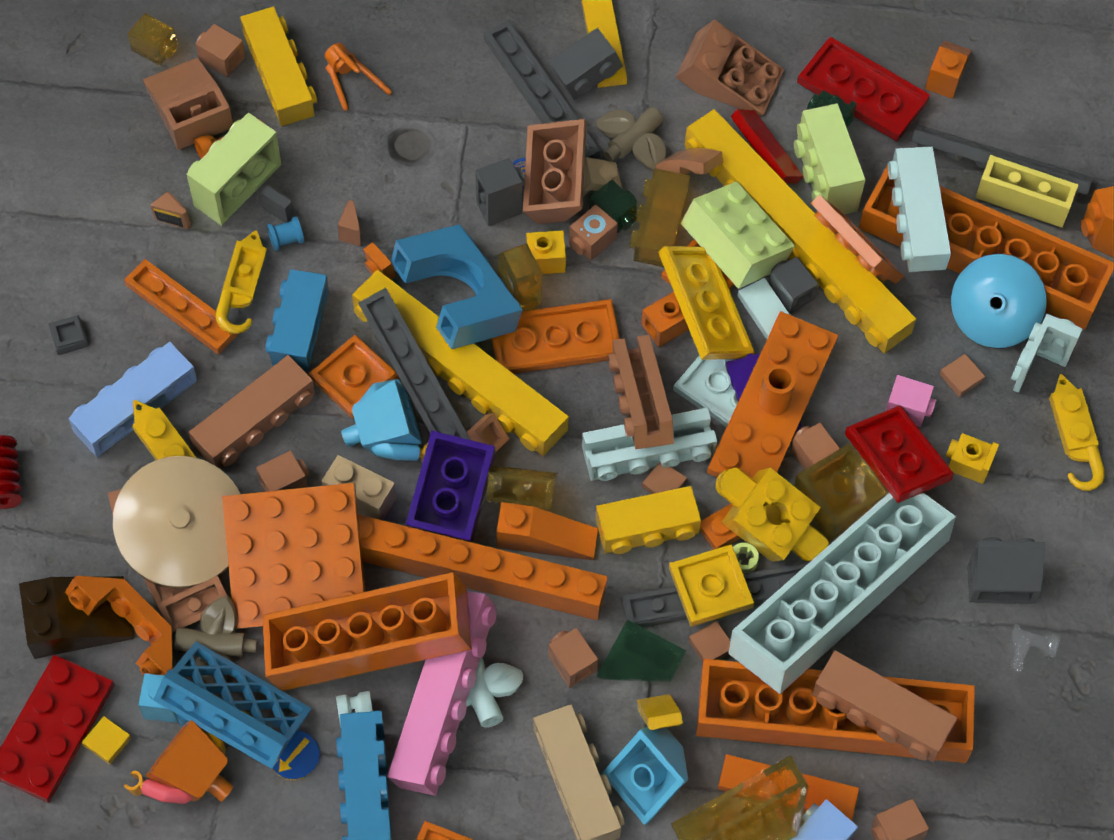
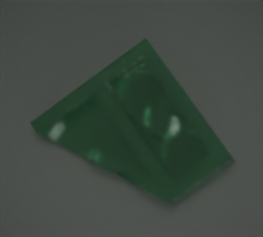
[597,619,686,682]

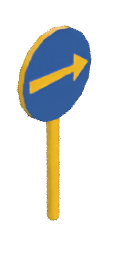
[241,710,320,780]

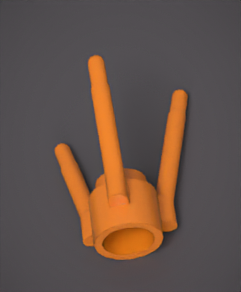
[325,43,392,111]

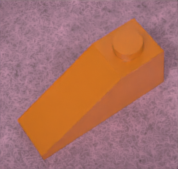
[497,502,598,561]

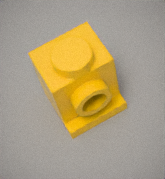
[945,433,999,484]

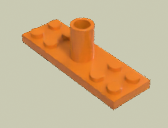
[707,311,838,478]

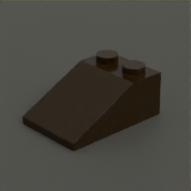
[19,576,134,659]

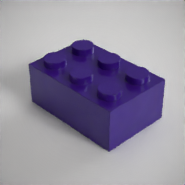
[406,430,496,542]

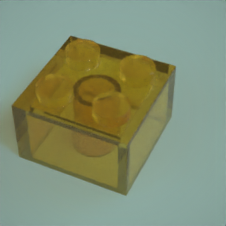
[794,443,888,540]

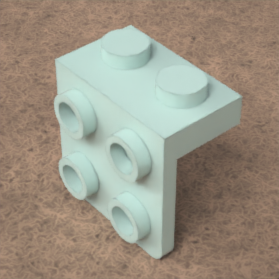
[1011,314,1082,393]

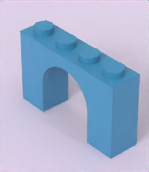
[391,224,523,349]

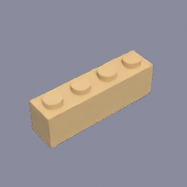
[533,704,625,840]

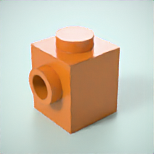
[641,292,689,347]

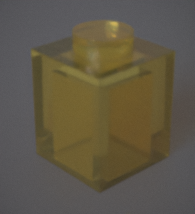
[127,13,178,66]

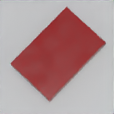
[845,405,954,503]

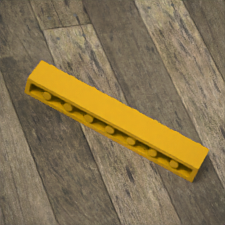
[352,270,569,456]

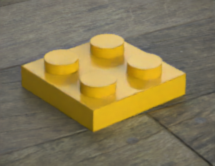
[669,544,754,627]

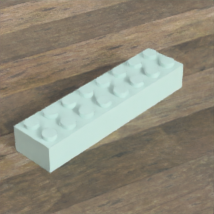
[728,493,956,694]

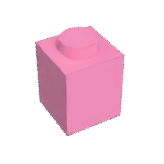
[886,375,936,427]

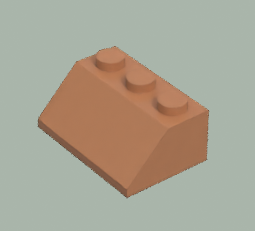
[523,119,587,224]

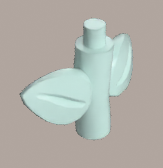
[466,658,523,728]

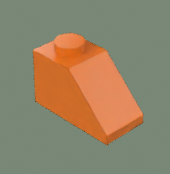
[925,41,972,99]

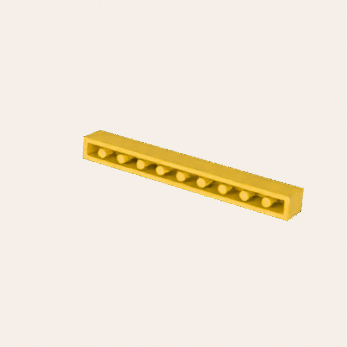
[684,109,916,354]

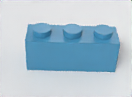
[265,269,329,372]

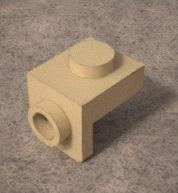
[583,157,622,197]

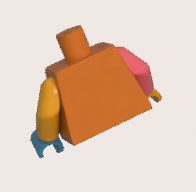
[124,714,234,804]

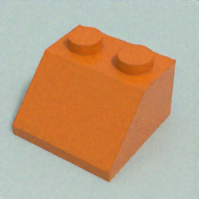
[1081,186,1114,258]

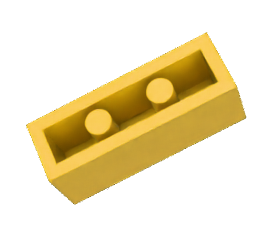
[595,486,701,554]

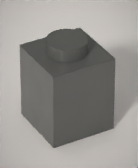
[769,257,818,314]

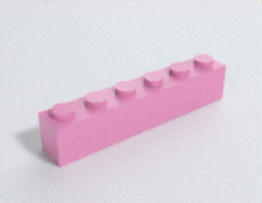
[387,591,497,796]

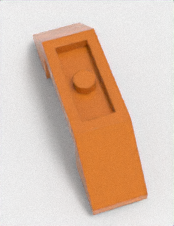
[65,575,172,676]

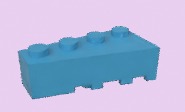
[336,711,392,840]

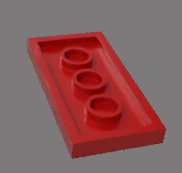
[797,36,930,142]
[0,655,115,803]

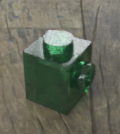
[589,180,637,233]

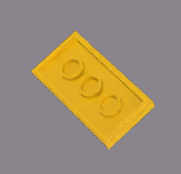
[658,246,755,360]

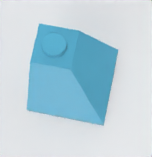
[601,727,688,825]

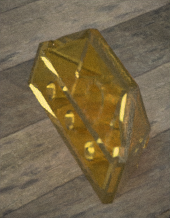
[671,755,809,840]

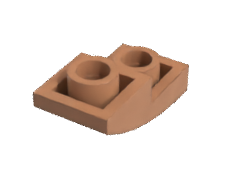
[656,148,723,178]

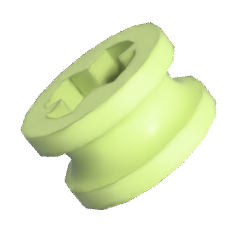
[733,543,759,574]

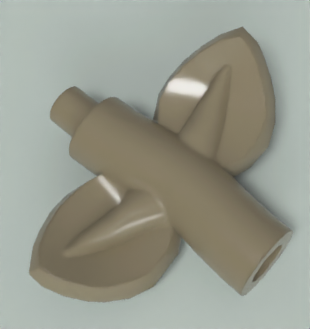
[596,107,666,173]
[175,596,258,684]

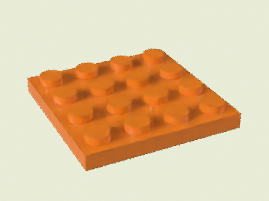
[222,483,366,629]

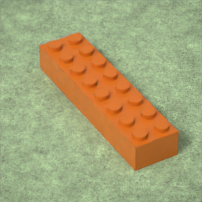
[859,165,1114,330]
[696,659,975,763]

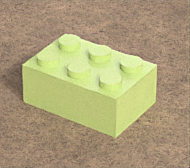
[794,103,865,214]
[187,112,282,226]
[681,181,795,289]

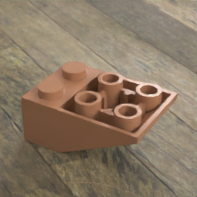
[675,19,785,116]
[142,58,233,150]

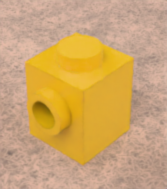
[520,230,566,275]

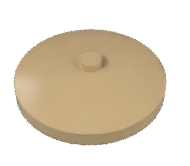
[113,456,240,588]

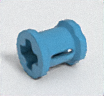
[267,216,304,251]

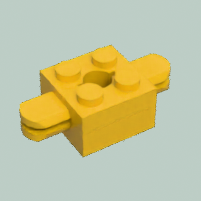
[715,467,829,562]

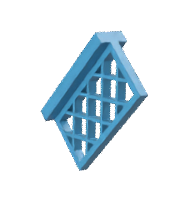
[153,641,312,769]

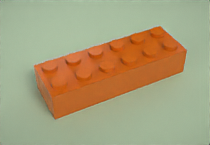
[263,572,472,691]

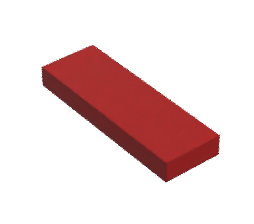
[731,109,804,184]

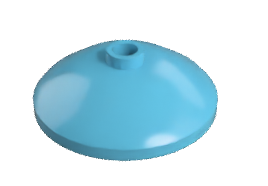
[951,254,1047,348]

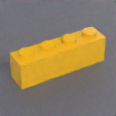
[240,6,317,127]

